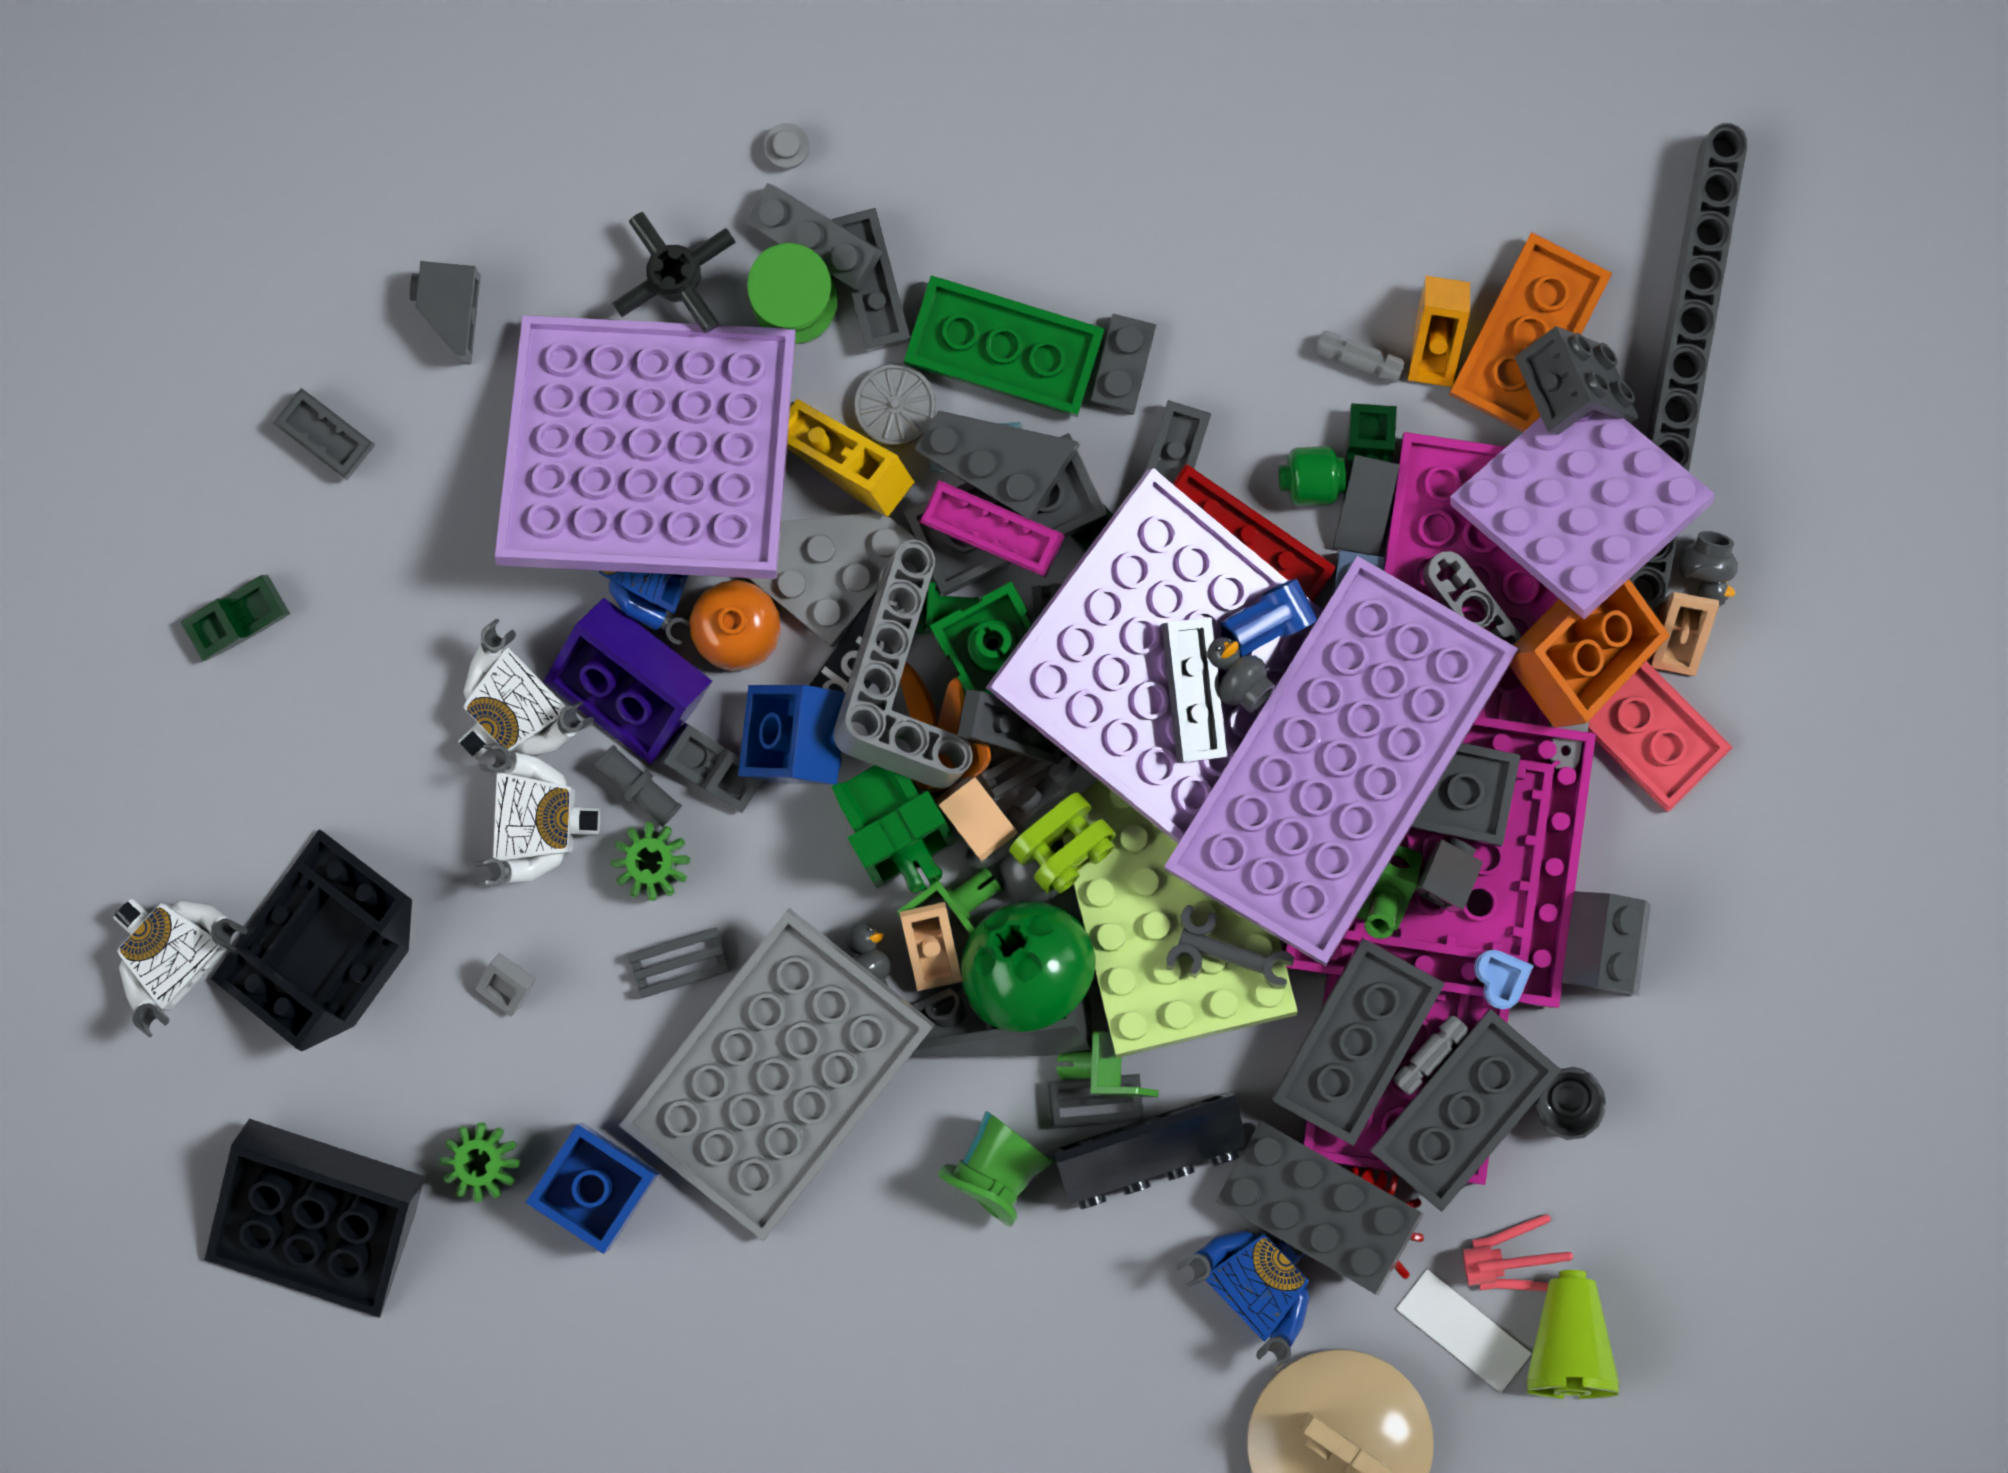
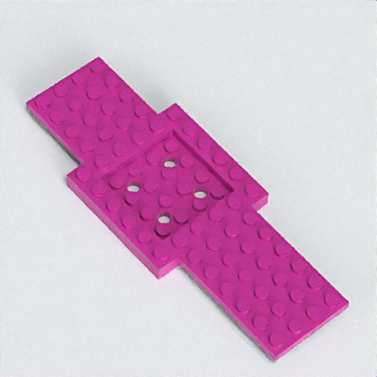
[1283,432,1596,1185]

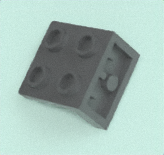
[1515,326,1639,435]

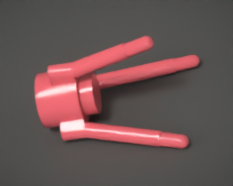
[1462,1214,1573,1291]

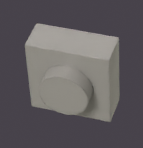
[475,952,537,1017]

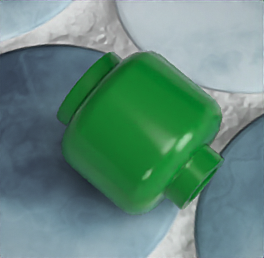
[1278,446,1346,507]

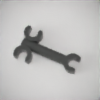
[1167,905,1294,989]

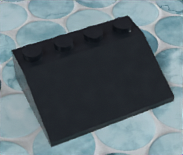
[1051,1093,1246,1210]
[204,1118,425,1318]

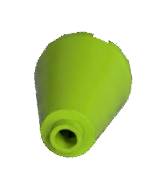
[1526,1270,1620,1399]

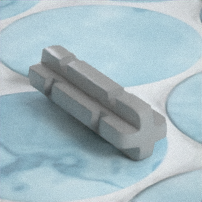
[1316,331,1404,384]
[1393,1016,1469,1095]

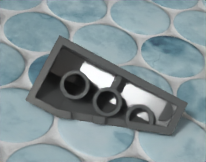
[911,986,1092,1056]

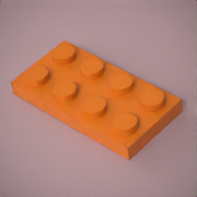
[1448,232,1612,433]

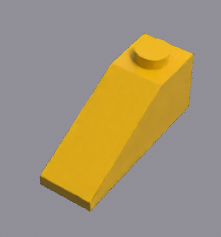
[787,399,915,518]

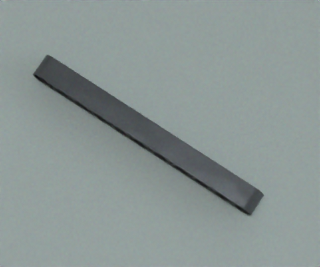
[1629,123,1747,609]

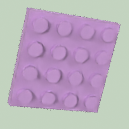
[1450,410,1715,619]

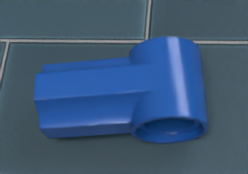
[1219,578,1317,657]

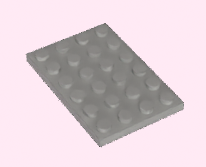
[619,908,935,1241]

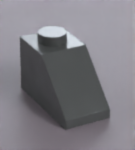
[410,261,481,364]
[1414,837,1483,913]

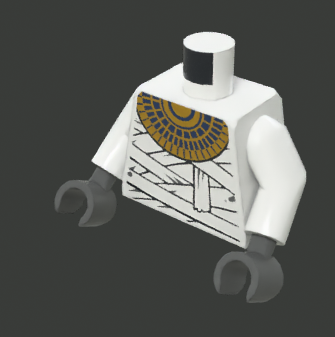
[458,619,594,760]
[474,744,600,888]
[113,899,248,1037]

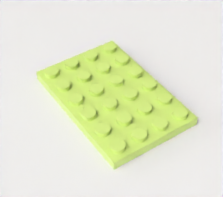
[1062,780,1298,1058]

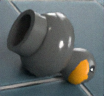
[1679,531,1738,607]
[1209,637,1275,713]
[846,923,891,986]

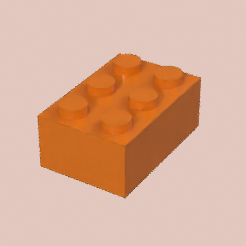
[1509,579,1670,728]

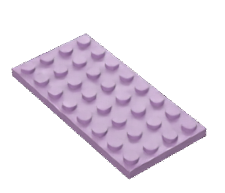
[1164,556,1518,967]

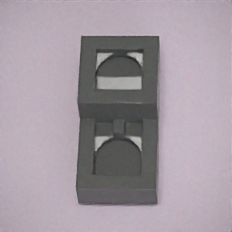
[1333,455,1400,556]
[659,722,763,813]

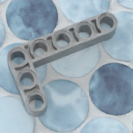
[833,539,973,789]

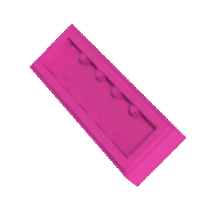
[920,480,1065,578]

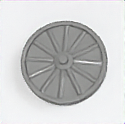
[854,364,936,446]

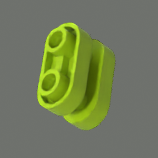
[1009,792,1116,893]

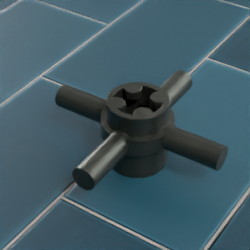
[612,212,736,334]

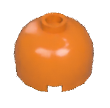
[689,580,781,672]

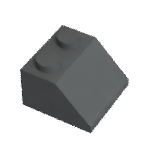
[1562,891,1651,996]

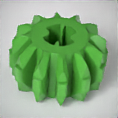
[611,822,691,901]
[440,1122,520,1202]

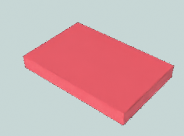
[1588,661,1733,812]

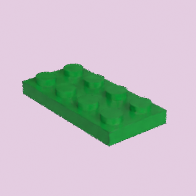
[904,275,1105,418]

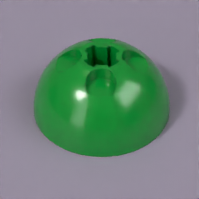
[961,901,1096,1032]

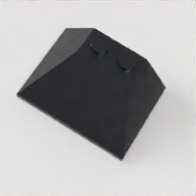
[211,829,412,1052]

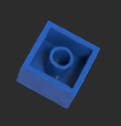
[738,685,845,785]
[525,1123,660,1254]

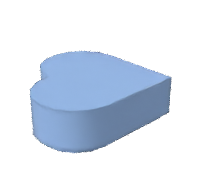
[1474,950,1534,1009]

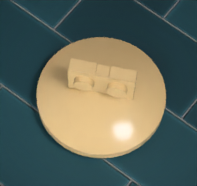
[1247,1349,1434,1473]

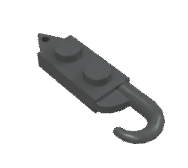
[965,756,1098,869]

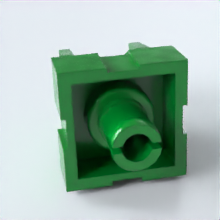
[930,581,1032,696]
[831,765,956,893]

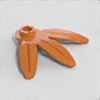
[900,662,991,794]

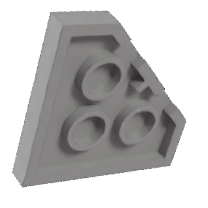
[747,512,916,647]

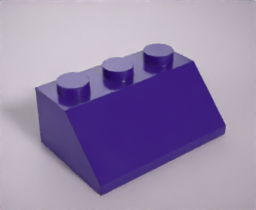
[543,598,712,765]

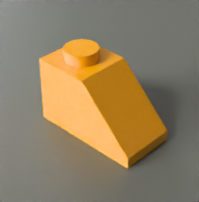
[1408,275,1471,387]

